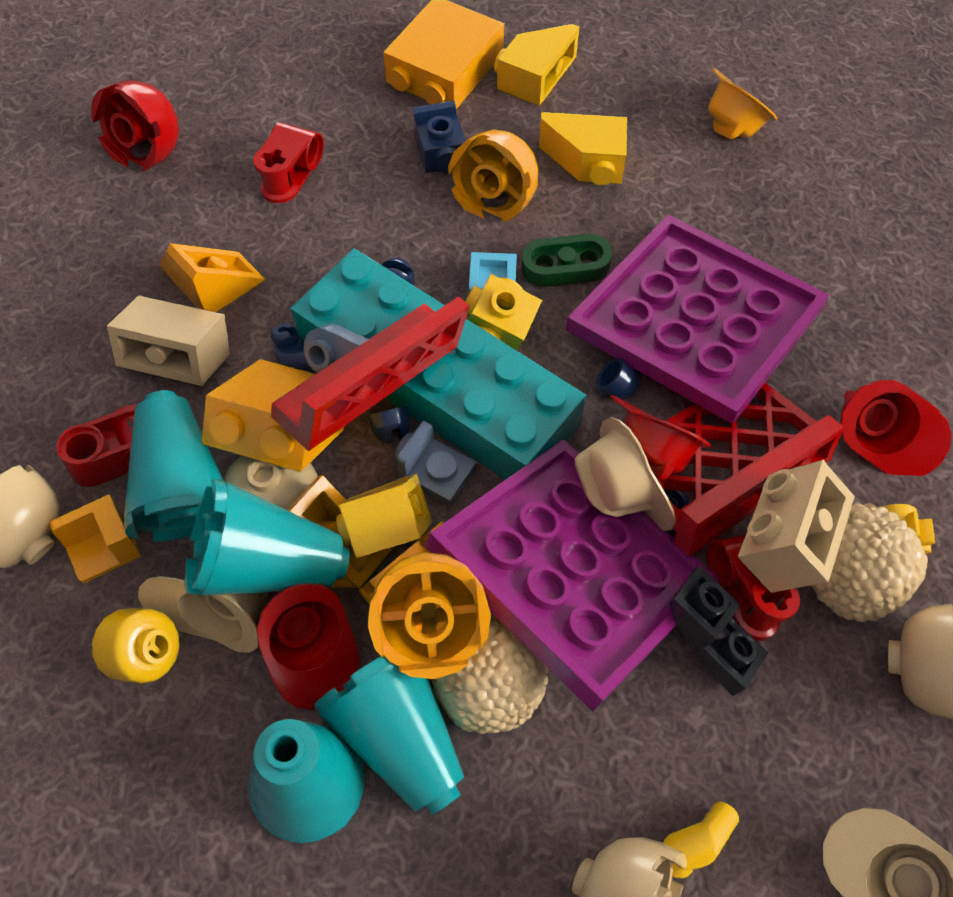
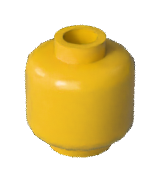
[92,608,180,684]

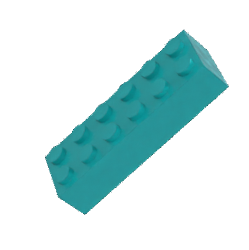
[290,248,586,480]

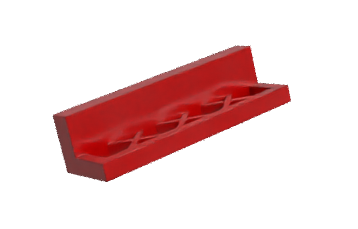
[271,296,470,451]

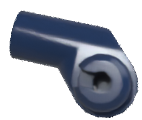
[271,324,317,374]

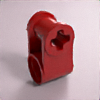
[253,122,324,204]
[56,404,137,487]
[706,534,800,641]

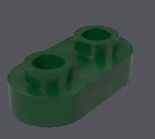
[521,234,612,286]

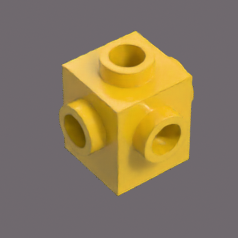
[465,274,542,350]

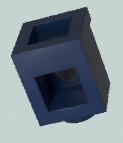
[413,100,466,173]

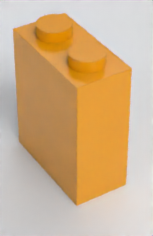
[383,0,504,109]
[202,359,345,472]

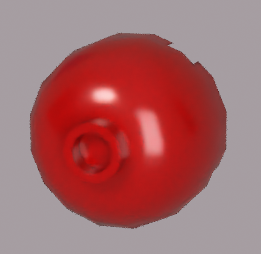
[91,80,179,171]

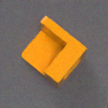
[49,494,141,583]

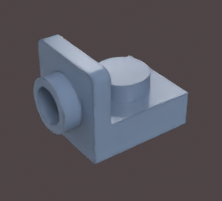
[395,421,477,507]

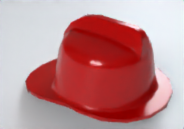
[840,379,952,476]
[610,395,711,482]
[257,583,359,710]

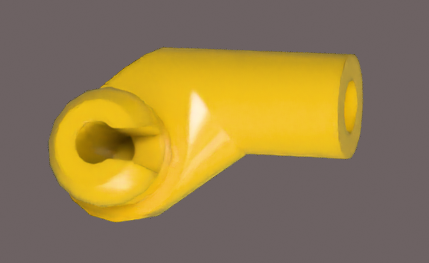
[663,802,739,879]

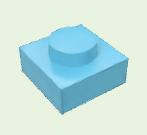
[469,252,517,292]

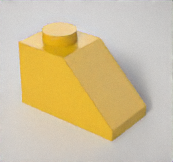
[494,24,579,106]
[539,112,627,185]
[336,473,432,558]

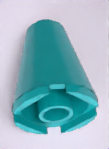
[123,390,224,542]
[184,479,350,596]
[313,654,464,815]
[248,719,365,844]

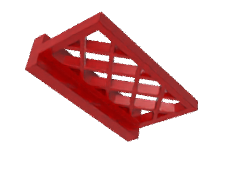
[658,382,844,557]

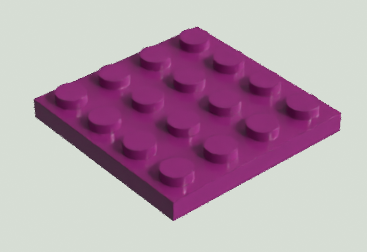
[566,215,829,424]
[424,439,720,712]

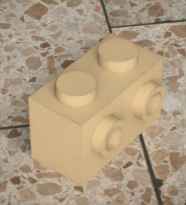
[107,296,230,386]
[738,460,855,593]

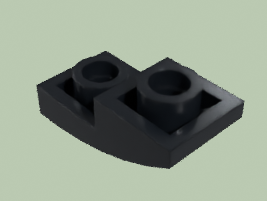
[668,565,768,696]

